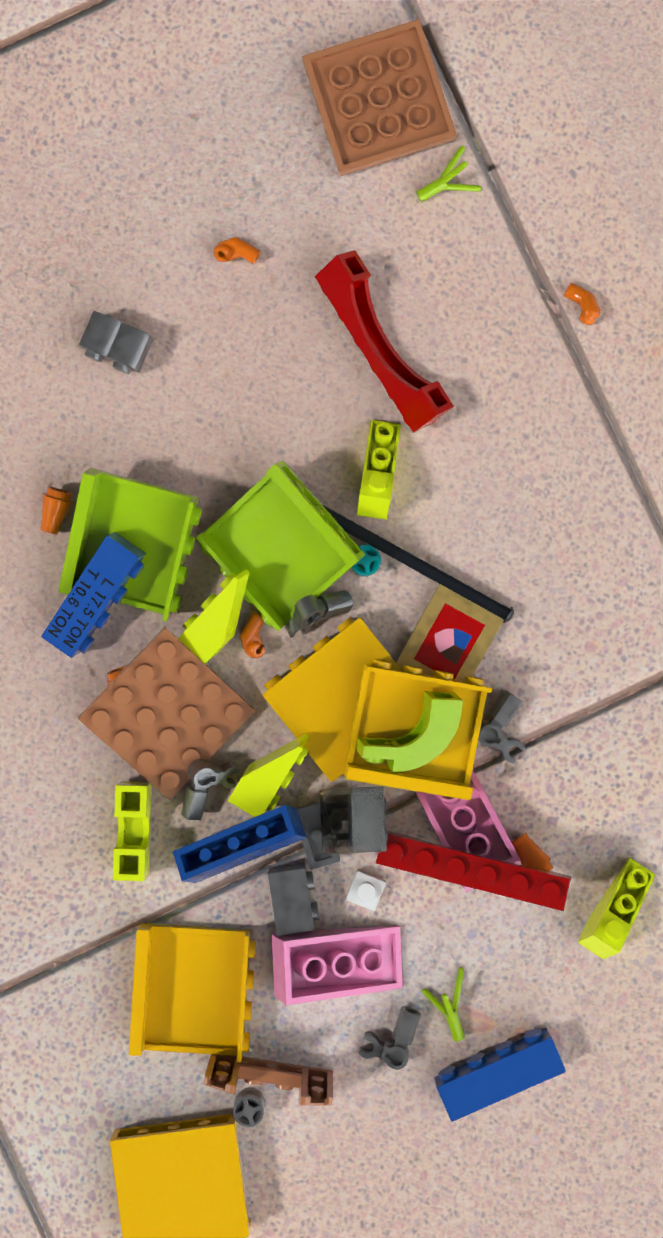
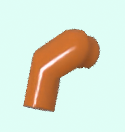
[213,237,261,264]
[564,283,601,325]
[240,611,265,658]

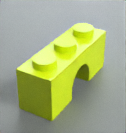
[113,781,152,881]

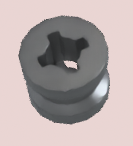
[233,1088,265,1127]

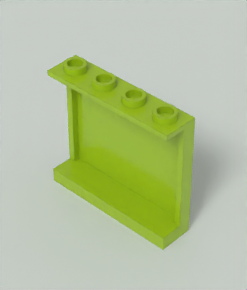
[196,460,365,631]
[58,468,202,622]

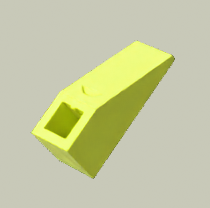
[356,419,401,520]
[178,569,249,664]
[228,734,309,817]
[578,858,655,959]

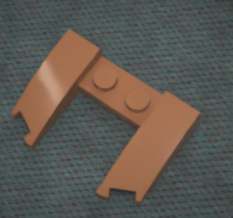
[204,1054,333,1106]

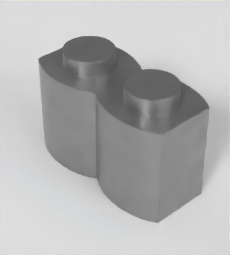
[79,311,154,375]

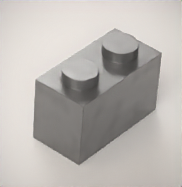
[268,863,320,936]

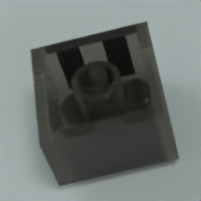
[320,787,388,854]

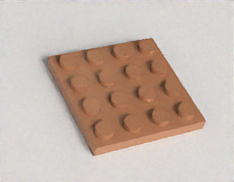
[302,19,457,177]
[78,626,255,800]

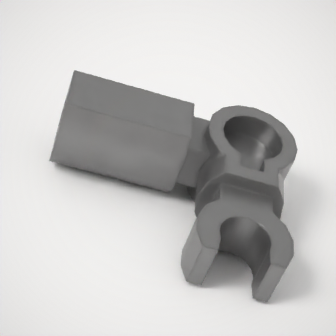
[285,590,354,638]
[478,691,525,764]
[181,759,240,820]
[359,1006,421,1070]

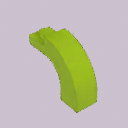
[356,691,463,772]

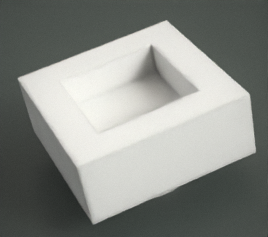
[346,869,386,911]

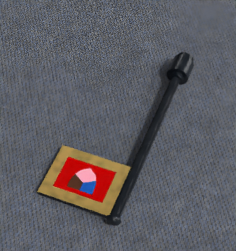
[304,484,514,681]

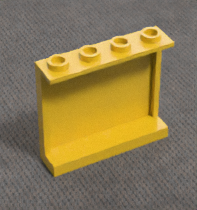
[262,616,401,783]
[344,659,492,800]
[128,923,256,1062]
[110,1113,251,1238]

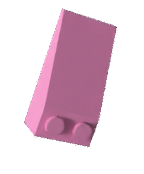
[415,770,521,893]
[272,925,403,1005]

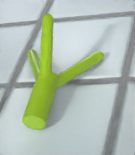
[416,146,481,203]
[422,967,465,1042]

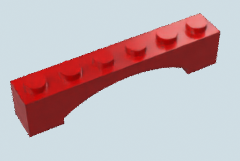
[315,250,454,433]
[376,831,572,911]

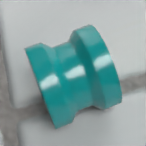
[351,545,381,577]

